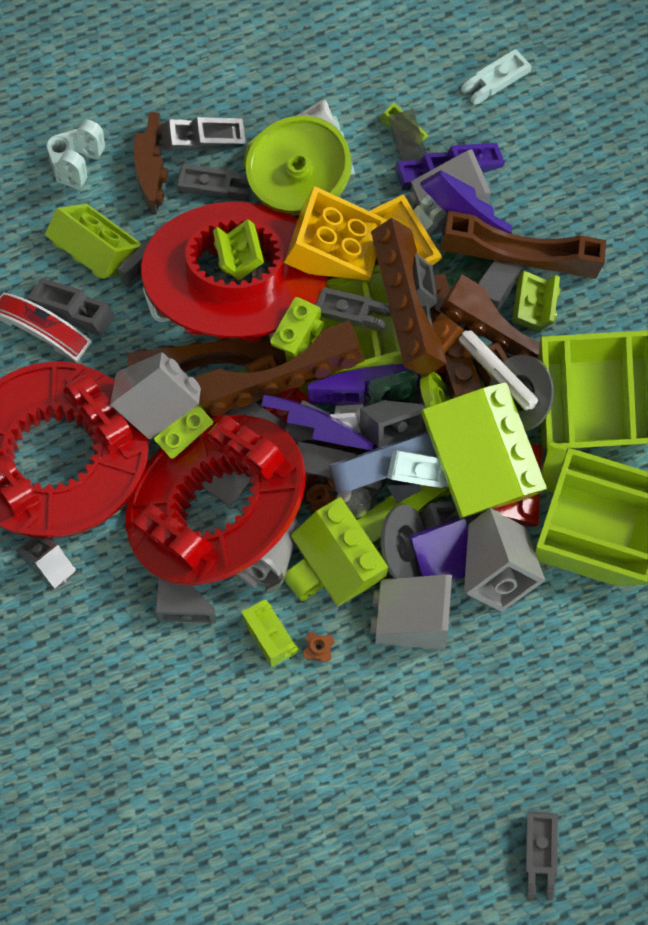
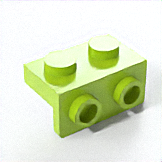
[213,219,264,280]
[512,271,560,332]
[271,297,324,362]
[154,405,213,459]

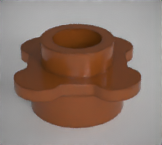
[303,484,336,513]
[303,632,334,663]

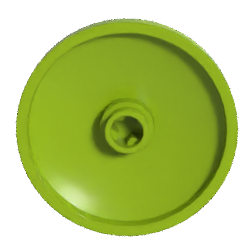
[246,116,352,215]

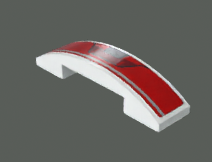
[0,292,92,363]

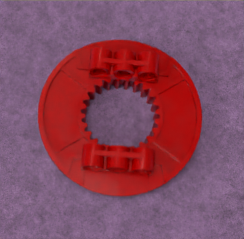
[141,202,328,342]
[0,361,149,538]
[125,414,306,585]

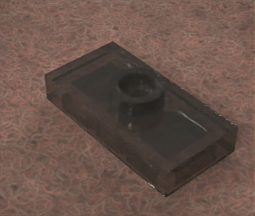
[388,109,427,161]

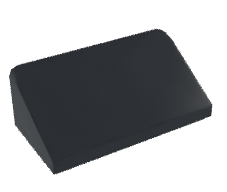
[384,478,422,503]

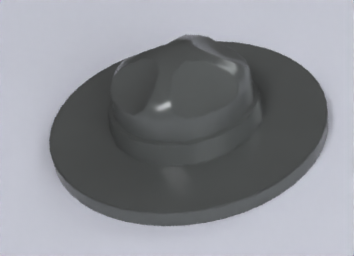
[489,355,554,431]
[380,505,425,579]

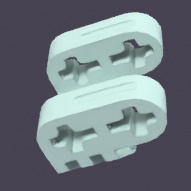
[47,120,105,190]

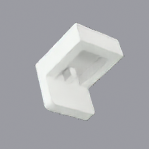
[330,404,364,435]

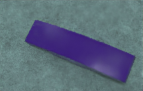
[394,143,505,189]
[420,170,512,234]
[308,364,422,405]
[262,395,374,450]

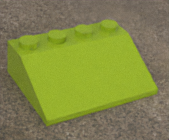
[420,382,547,518]

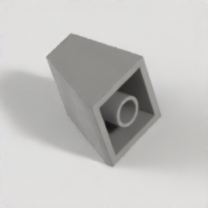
[407,149,491,237]
[110,352,201,440]
[464,508,545,612]
[370,575,452,650]

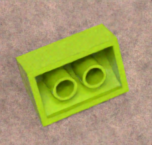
[45,203,142,279]
[291,497,388,607]

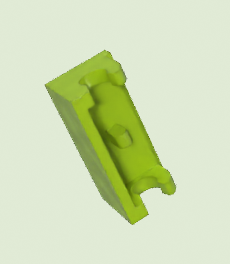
[241,600,299,668]

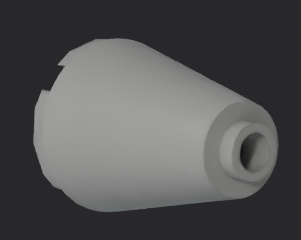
[236,518,299,592]

